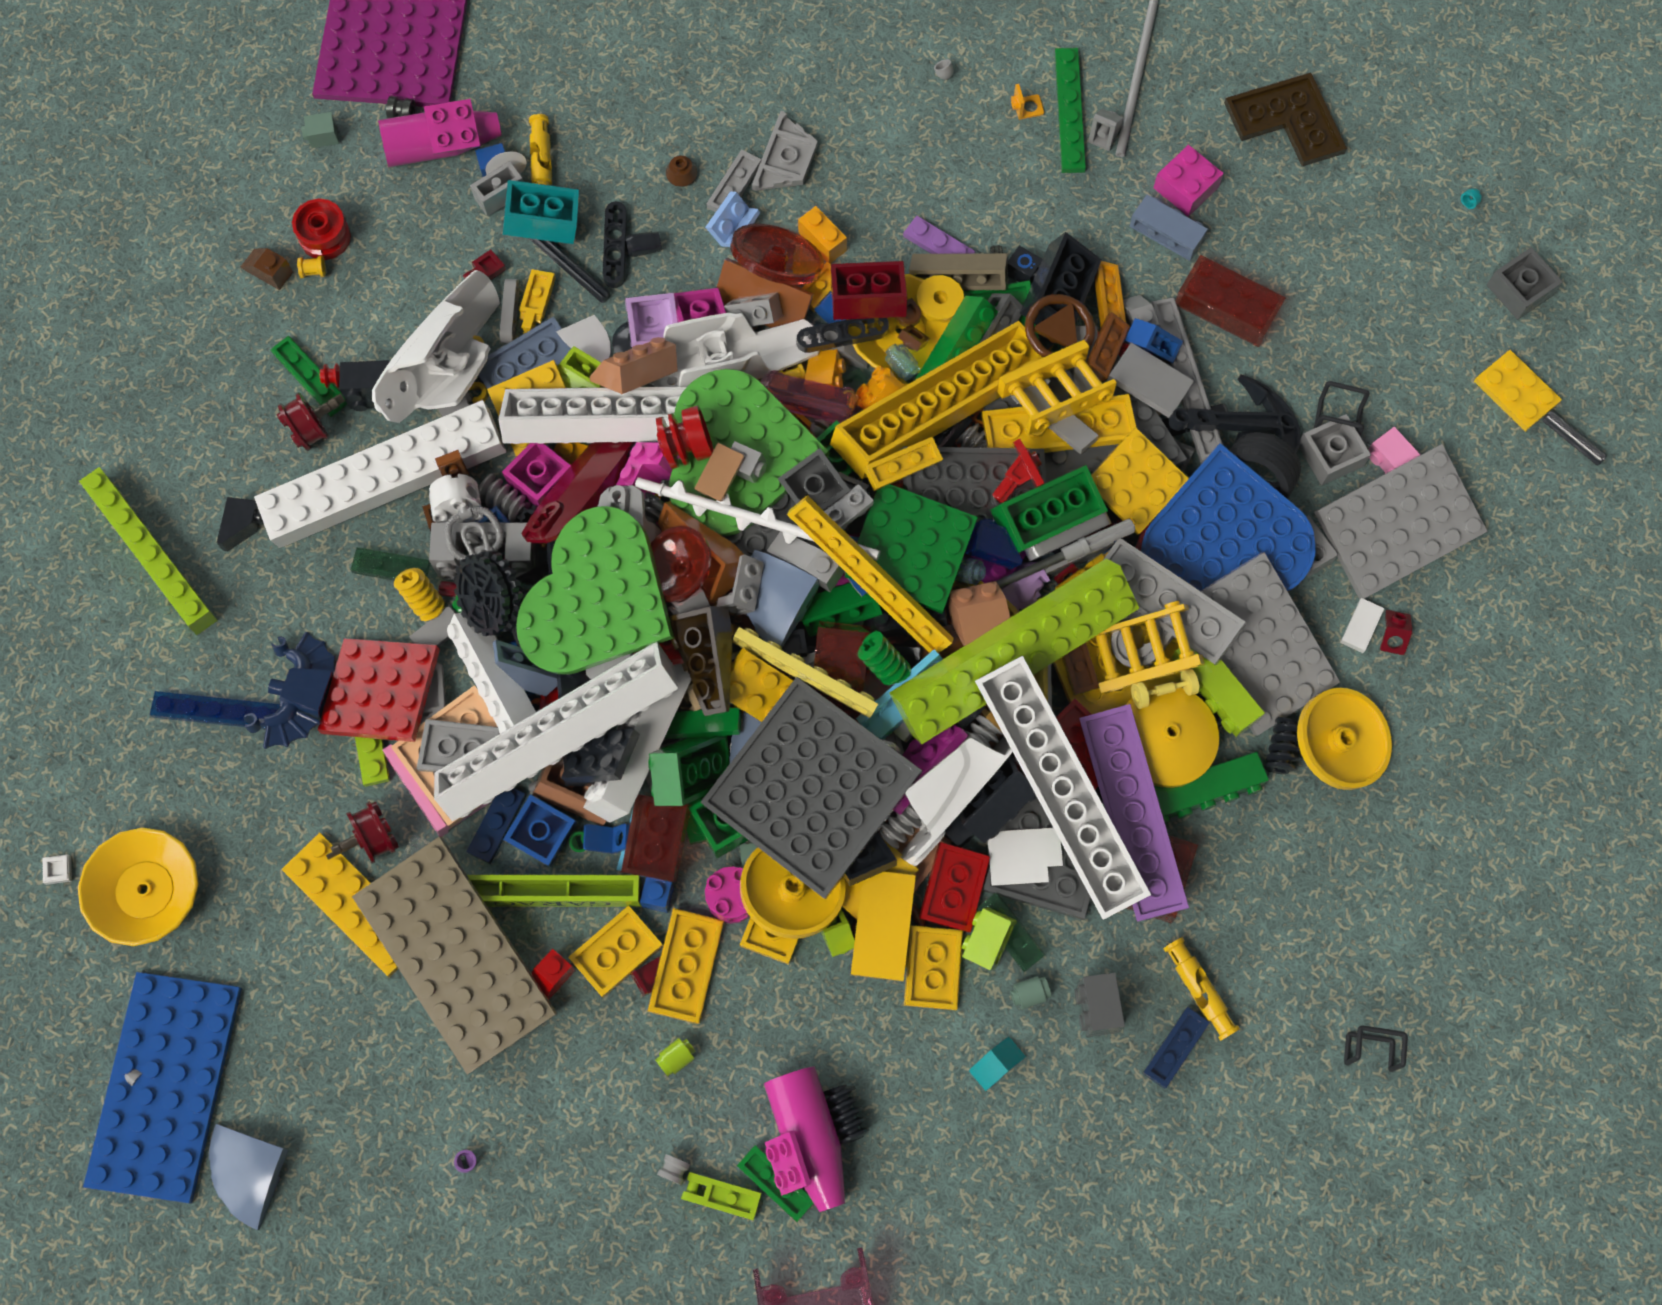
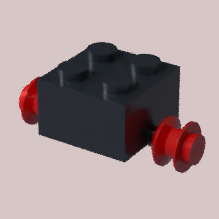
[320,360,390,411]

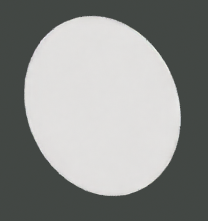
[486,152,527,175]

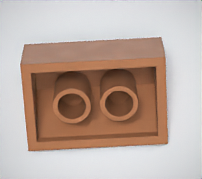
[590,337,678,394]
[532,757,606,826]

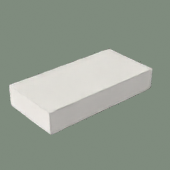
[1340,598,1384,653]

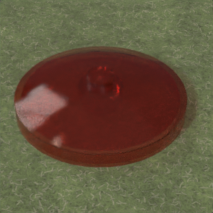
[730,224,824,285]

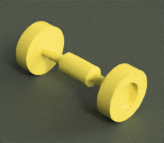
[1131,669,1199,709]

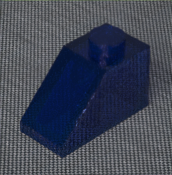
[965,519,1022,569]

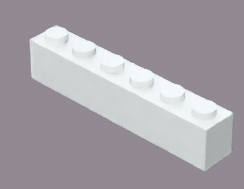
[447,613,536,734]

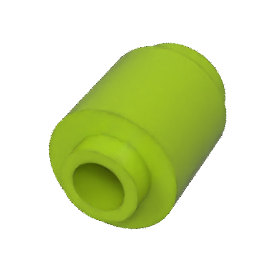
[655,1038,696,1077]

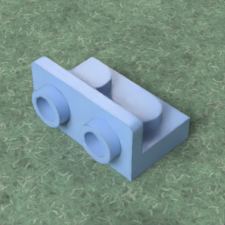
[705,191,760,248]

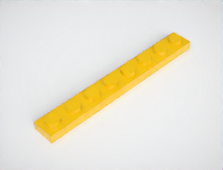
[787,495,954,653]

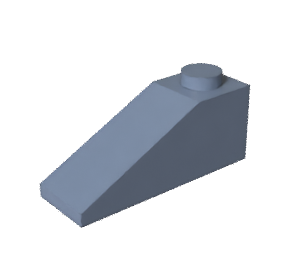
[493,640,557,696]

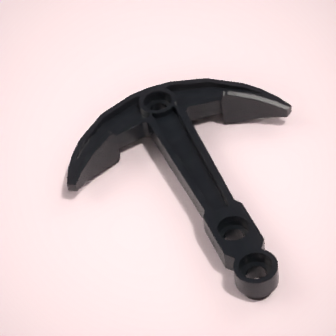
[1169,374,1300,453]

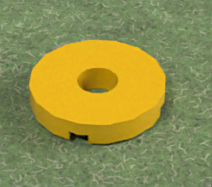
[916,275,964,322]

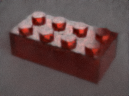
[1176,255,1286,347]
[811,621,870,724]

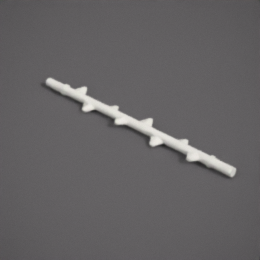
[635,477,880,561]

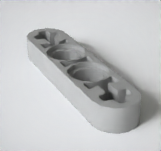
[1025,512,1112,561]

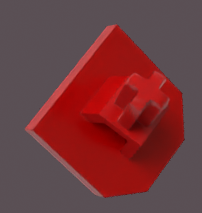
[992,439,1044,503]

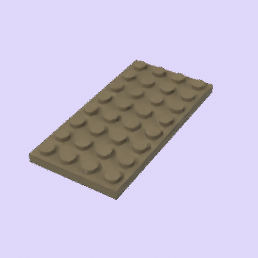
[352,837,557,1075]

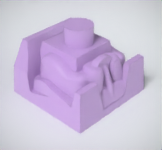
[625,293,678,347]
[1001,562,1050,611]

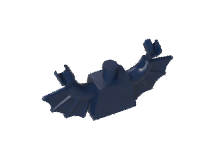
[243,632,336,749]

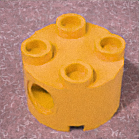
[856,365,909,409]

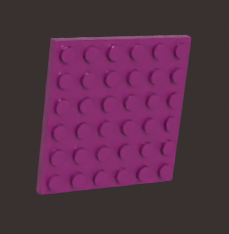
[312,0,468,107]

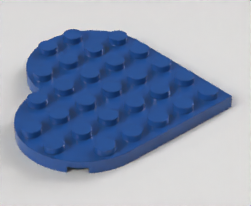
[1141,443,1316,591]

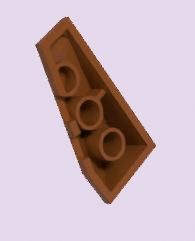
[658,502,744,605]

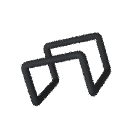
[1314,381,1370,436]
[1344,1025,1408,1072]

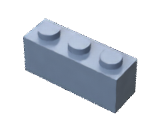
[1129,194,1208,261]

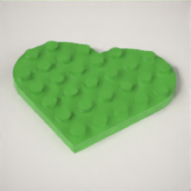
[669,369,830,537]
[517,506,674,674]

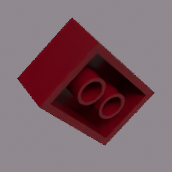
[831,261,907,320]

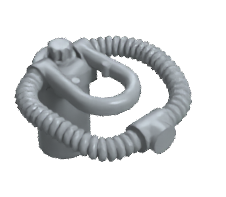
[444,506,504,560]

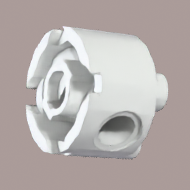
[429,474,483,523]

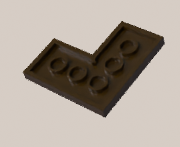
[1224,72,1347,166]

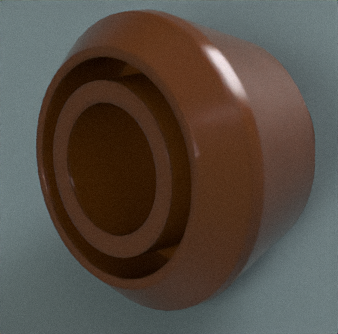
[666,155,697,187]

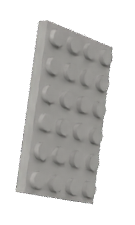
[1314,444,1488,599]
[1201,552,1340,736]

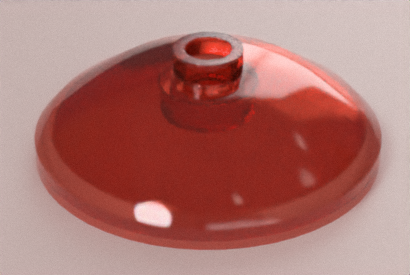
[651,526,711,602]

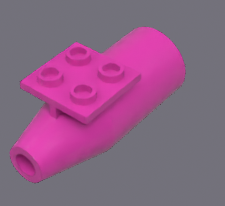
[378,99,501,168]
[764,1066,845,1212]

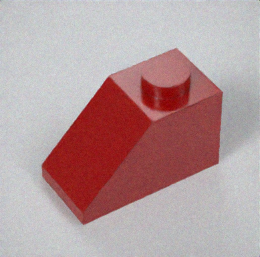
[531,948,576,1000]

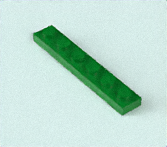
[1054,48,1085,173]

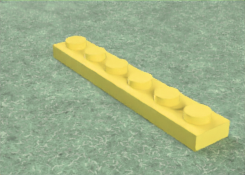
[732,627,878,718]

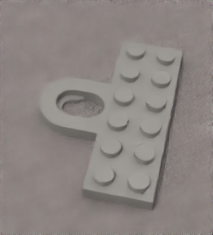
[1103,538,1247,668]

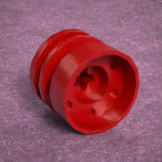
[656,405,714,469]

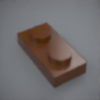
[1062,642,1100,696]

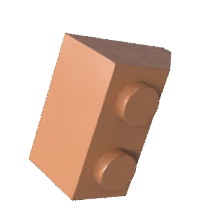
[947,581,1010,646]

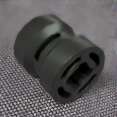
[386,96,416,118]

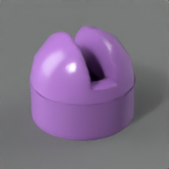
[454,1150,476,1173]

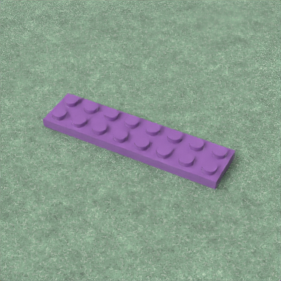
[1080,704,1189,922]

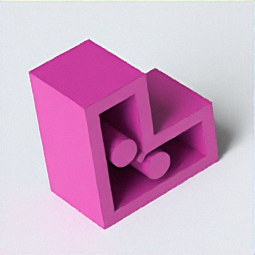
[616,442,680,495]

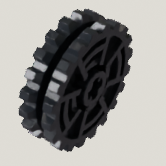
[454,550,523,636]

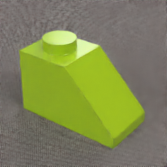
[821,909,855,957]

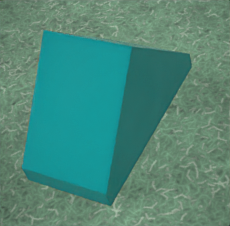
[968,1036,1026,1091]

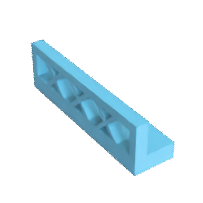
[856,649,943,740]

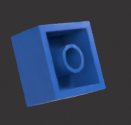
[503,794,578,867]

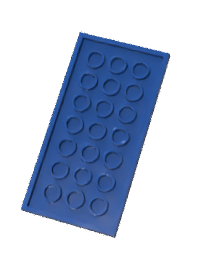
[83,972,242,1204]

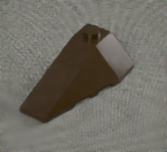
[669,606,732,716]

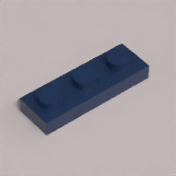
[466,788,526,864]
[1142,1007,1210,1089]

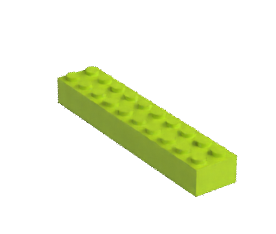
[889,558,1140,744]

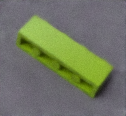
[1172,648,1265,737]

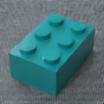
[502,180,579,244]

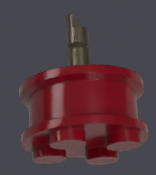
[276,392,345,451]
[326,801,399,864]

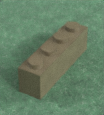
[909,253,1008,290]

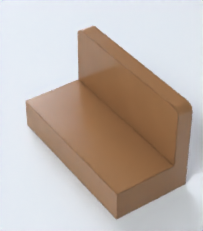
[694,443,745,502]

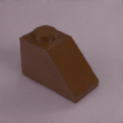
[240,248,293,290]

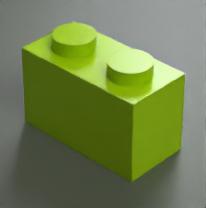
[962,907,1017,970]

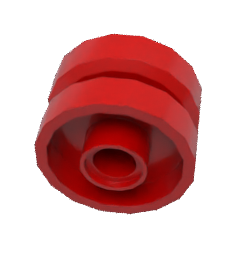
[292,198,351,260]

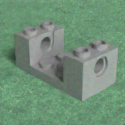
[429,523,539,580]

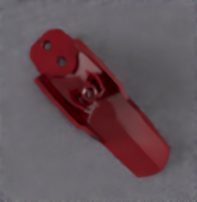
[521,442,635,543]

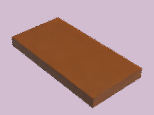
[717,258,814,328]

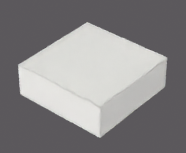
[43,854,72,885]

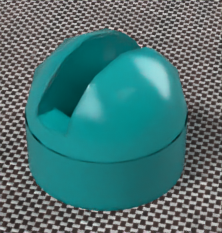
[1461,188,1482,209]

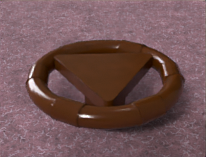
[1025,294,1095,357]

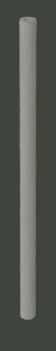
[1115,0,1158,157]

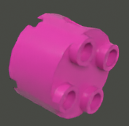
[705,867,750,924]

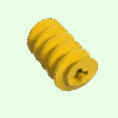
[394,568,445,621]

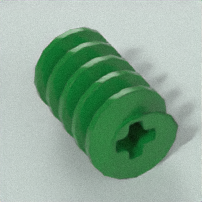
[858,631,911,685]

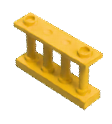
[997,340,1117,435]
[1092,601,1205,693]

